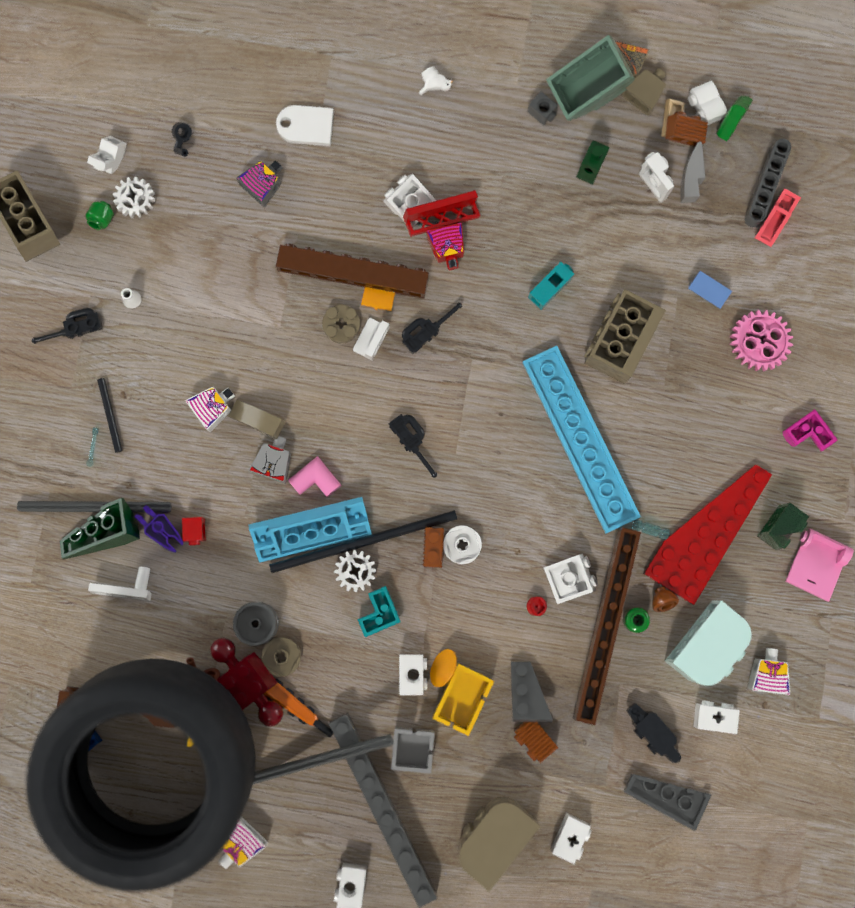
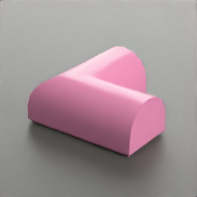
[288,456,342,497]

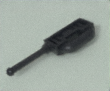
[402,303,462,354]
[31,308,103,344]
[388,414,437,478]

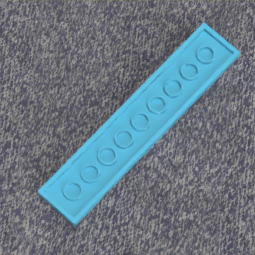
[522,346,641,534]

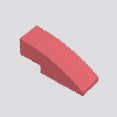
[755,188,801,247]

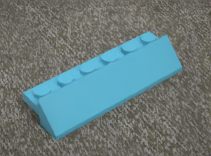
[249,497,372,563]

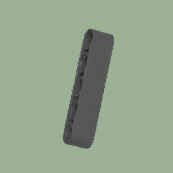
[744,138,792,227]

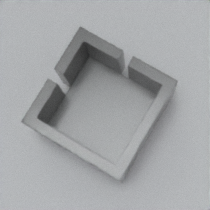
[391,727,434,773]

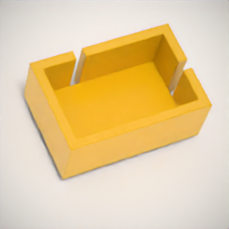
[432,663,494,736]

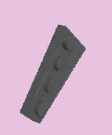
[623,774,711,831]

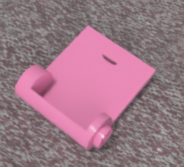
[785,528,854,602]

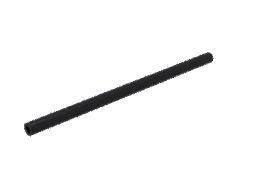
[269,510,457,573]

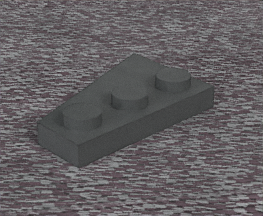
[511,662,553,722]

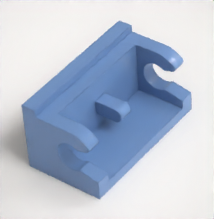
[688,271,732,309]

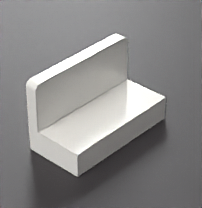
[353,318,389,361]

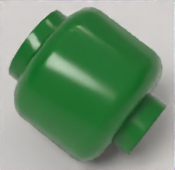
[85,201,114,230]
[623,607,650,633]

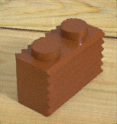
[665,111,708,147]
[422,527,444,568]
[513,722,558,763]

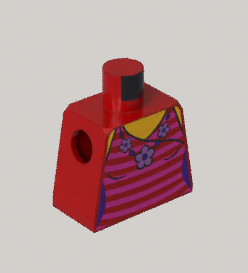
[426,223,464,270]

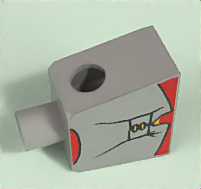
[249,436,291,484]

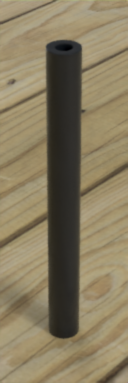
[97,378,123,453]

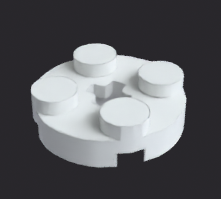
[443,525,482,564]

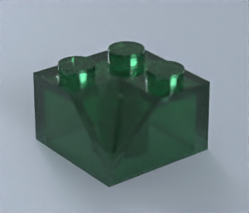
[757,503,810,550]

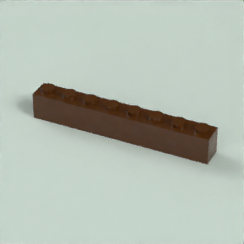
[276,243,429,299]

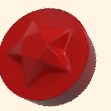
[527,597,547,616]

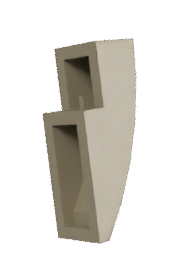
[228,400,285,439]

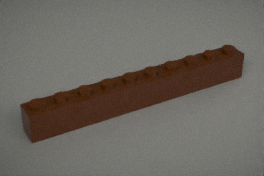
[573,527,641,726]

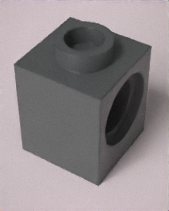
[527,91,558,126]

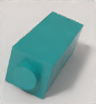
[528,261,574,310]

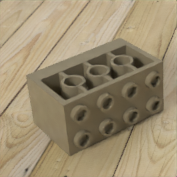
[584,289,666,384]

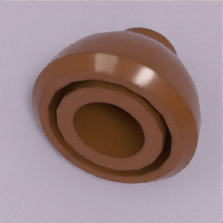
[652,587,679,612]

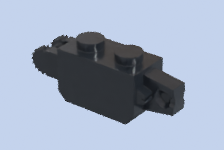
[626,703,681,764]

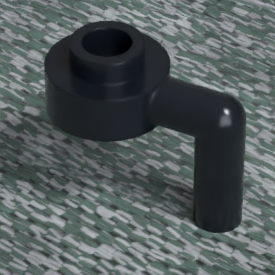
[172,122,192,157]

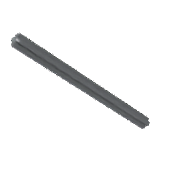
[17,501,172,513]
[253,734,394,784]

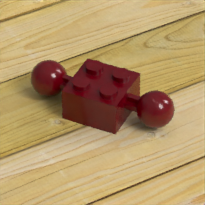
[210,638,283,727]

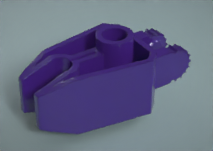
[134,505,184,553]

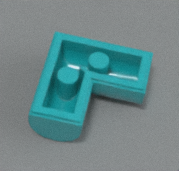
[357,586,401,637]

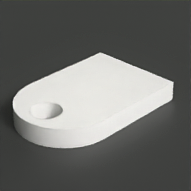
[276,105,334,146]

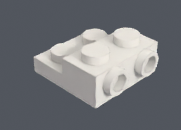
[639,152,674,203]
[383,174,437,228]
[544,553,598,604]

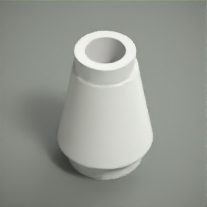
[121,288,141,309]

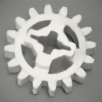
[113,177,155,218]
[334,550,376,592]

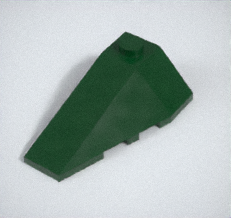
[60,498,140,559]

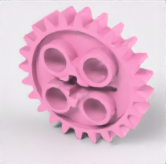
[730,310,793,372]

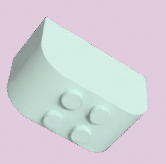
[665,601,751,686]

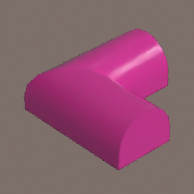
[783,409,838,452]

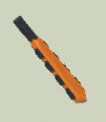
[264,678,333,738]

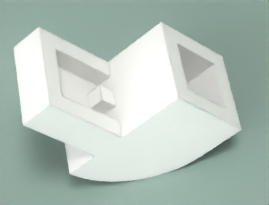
[87,136,127,174]

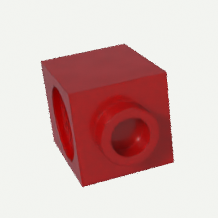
[182,517,206,546]

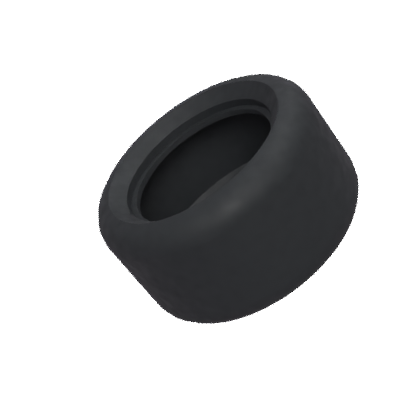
[26,659,256,892]

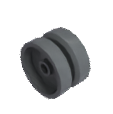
[233,602,279,646]

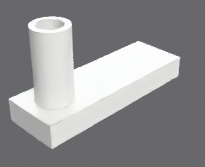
[88,567,152,601]

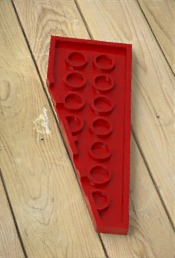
[643,465,772,605]

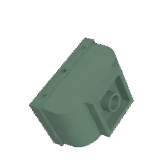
[546,35,635,121]

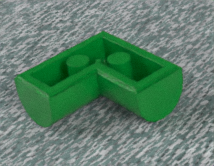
[716,96,753,141]

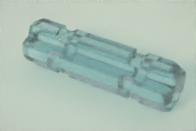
[632,519,670,539]

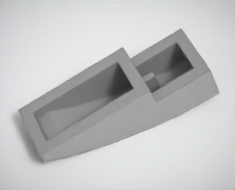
[680,142,705,203]

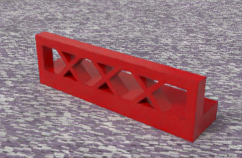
[403,190,480,237]

